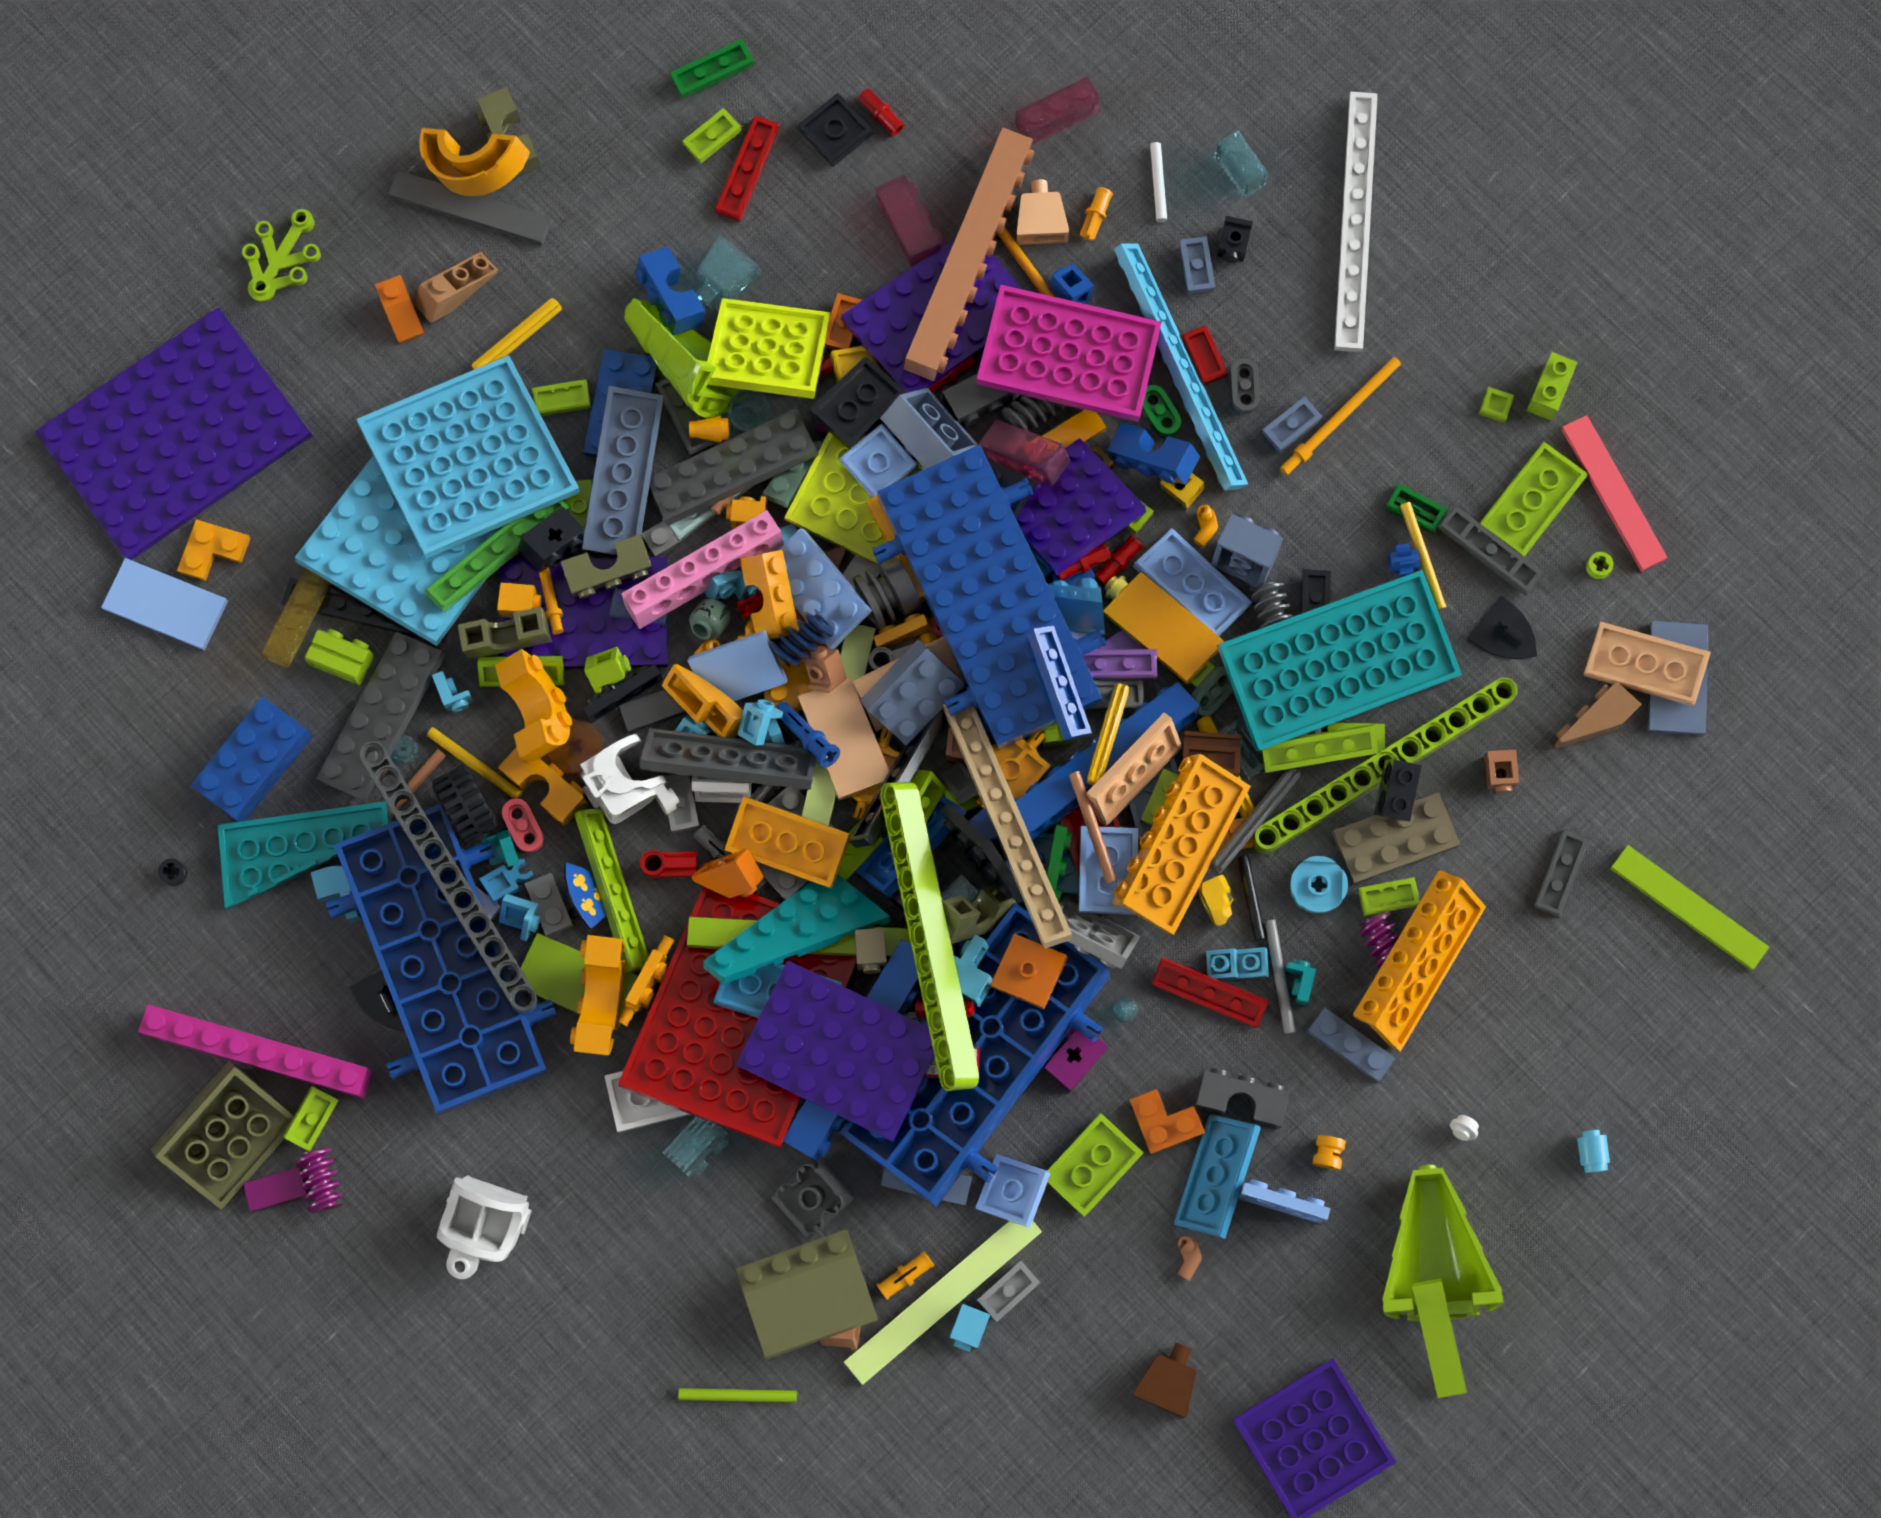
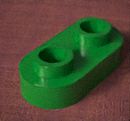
[1142,385,1181,437]

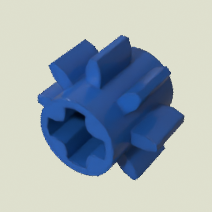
[1388,543,1420,578]

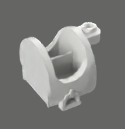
[580,734,679,824]
[437,1175,532,1279]

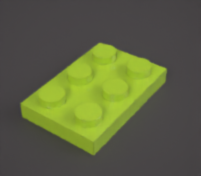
[1047,1113,1143,1217]

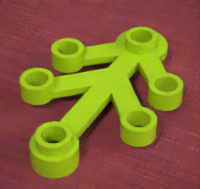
[242,209,321,302]

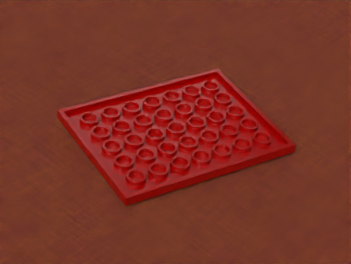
[618,886,857,1149]

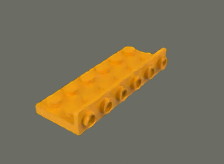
[1112,754,1251,935]
[1353,870,1486,1052]

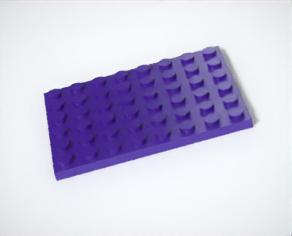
[35,307,312,560]

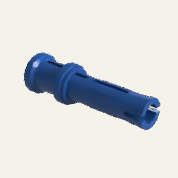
[775,701,840,768]

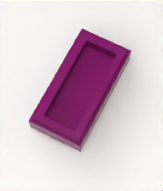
[243,1167,308,1212]

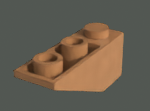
[413,252,499,323]
[1554,681,1642,749]

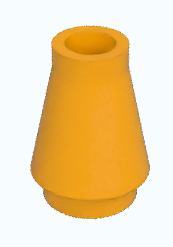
[689,415,729,443]

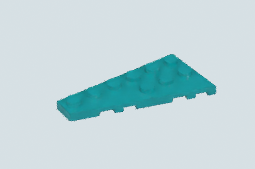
[218,801,390,910]
[704,874,890,985]

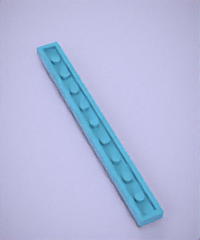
[1114,244,1248,491]

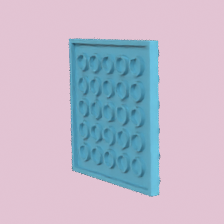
[356,355,580,559]
[295,456,503,646]

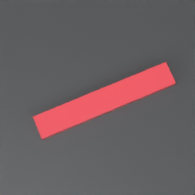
[1561,415,1668,572]

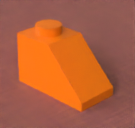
[375,275,425,344]
[692,848,764,898]

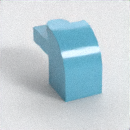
[311,866,363,923]
[954,934,992,1007]

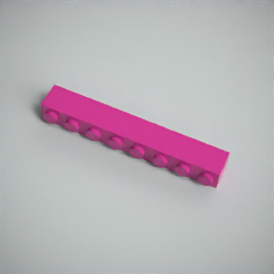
[138,1004,373,1100]

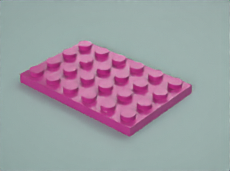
[976,285,1162,422]

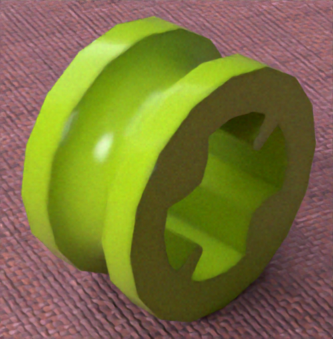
[1586,552,1614,580]

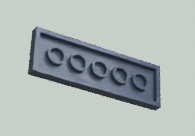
[582,386,664,556]

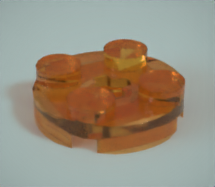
[548,718,604,776]

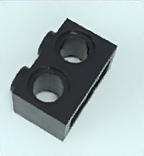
[1374,759,1422,822]

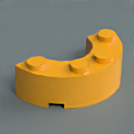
[419,128,530,196]
[495,649,572,762]
[570,935,625,1055]

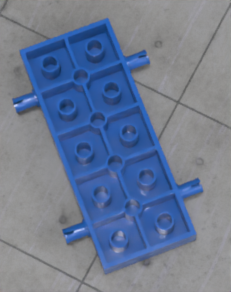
[872,444,1106,751]
[325,804,557,1116]
[839,903,1111,1207]

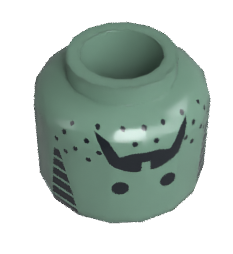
[689,598,731,640]

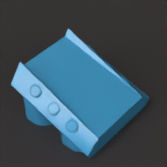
[1048,578,1105,634]

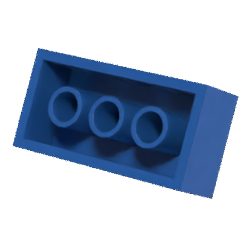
[191,696,313,822]

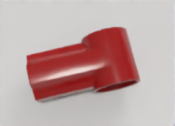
[640,850,698,880]

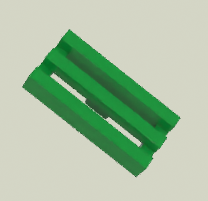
[1384,483,1447,535]

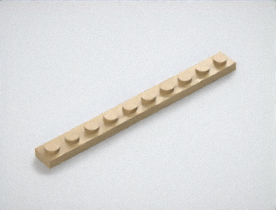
[943,704,1072,949]

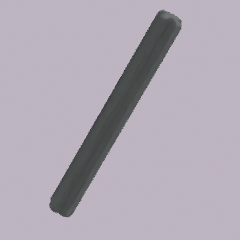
[1210,768,1301,873]

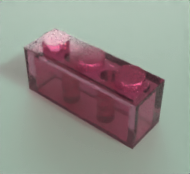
[1015,76,1100,145]
[875,174,943,267]
[978,420,1070,486]

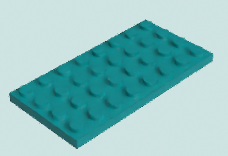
[1217,570,1462,752]

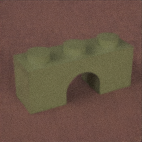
[476,87,541,178]
[561,534,653,599]
[458,607,552,660]
[942,884,1018,944]

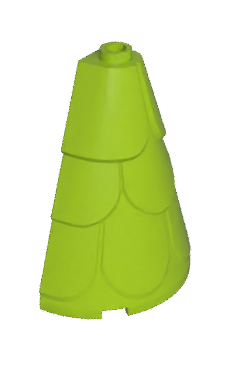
[624,298,751,418]
[1382,1165,1504,1322]

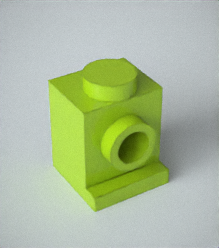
[584,646,631,694]

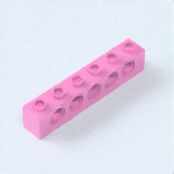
[621,510,784,629]

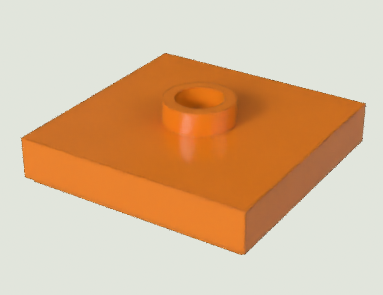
[990,934,1068,1010]

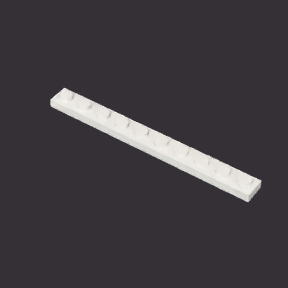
[1334,92,1377,352]

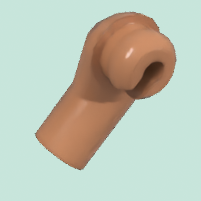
[1177,1236,1202,1281]

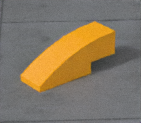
[662,664,743,738]

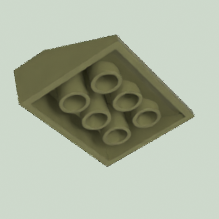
[151,1060,294,1210]
[736,1229,878,1360]

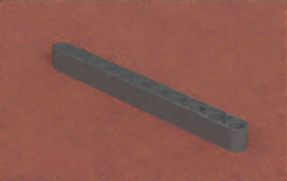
[360,741,537,1014]

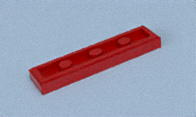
[714,115,780,222]
[1151,957,1269,1028]

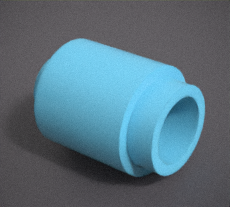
[1577,1130,1610,1173]

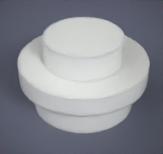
[1450,1115,1479,1141]

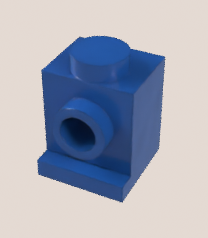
[1049,263,1094,304]

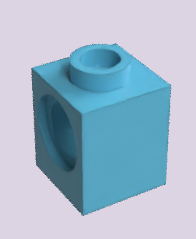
[950,1304,990,1352]

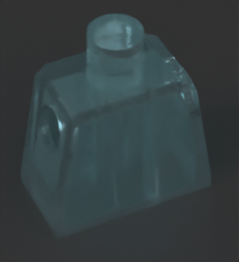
[696,235,761,305]

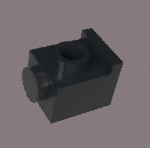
[1217,216,1253,262]

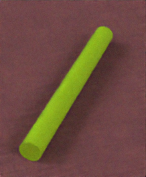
[678,1388,797,1403]

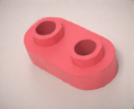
[502,799,544,853]

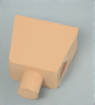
[1016,179,1069,245]

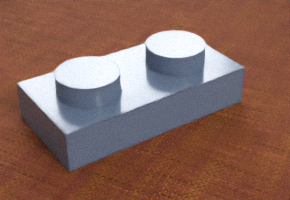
[1179,236,1215,295]
[1262,396,1323,453]

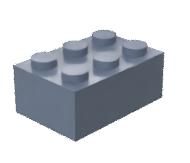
[880,388,978,470]
[1211,514,1283,587]
[860,639,965,746]

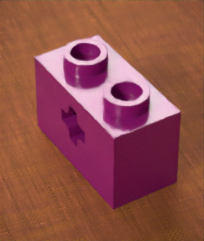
[1044,1028,1108,1093]

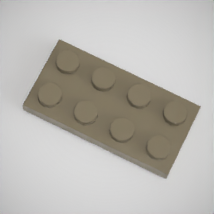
[1332,792,1460,885]

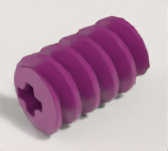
[1358,912,1401,967]
[296,1148,344,1213]

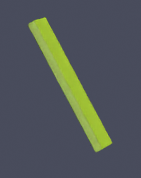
[574,808,649,974]
[1610,845,1769,971]

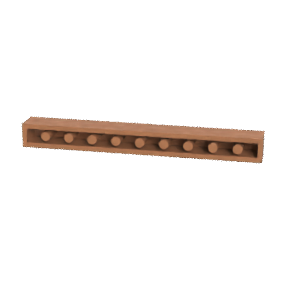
[904,127,1035,381]

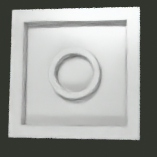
[692,776,752,803]

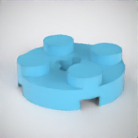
[1290,856,1348,914]

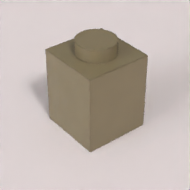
[855,928,886,974]

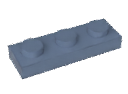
[1307,1007,1396,1082]

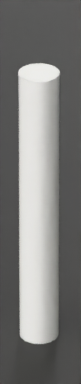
[1150,142,1167,222]

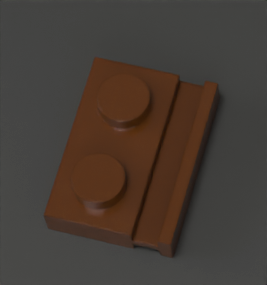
[1182,731,1241,777]

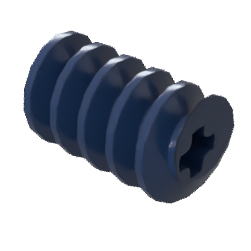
[770,609,834,668]

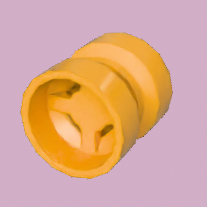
[1312,1135,1346,1170]

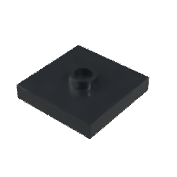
[797,93,873,167]

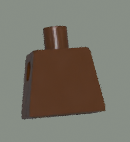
[1132,1342,1196,1418]

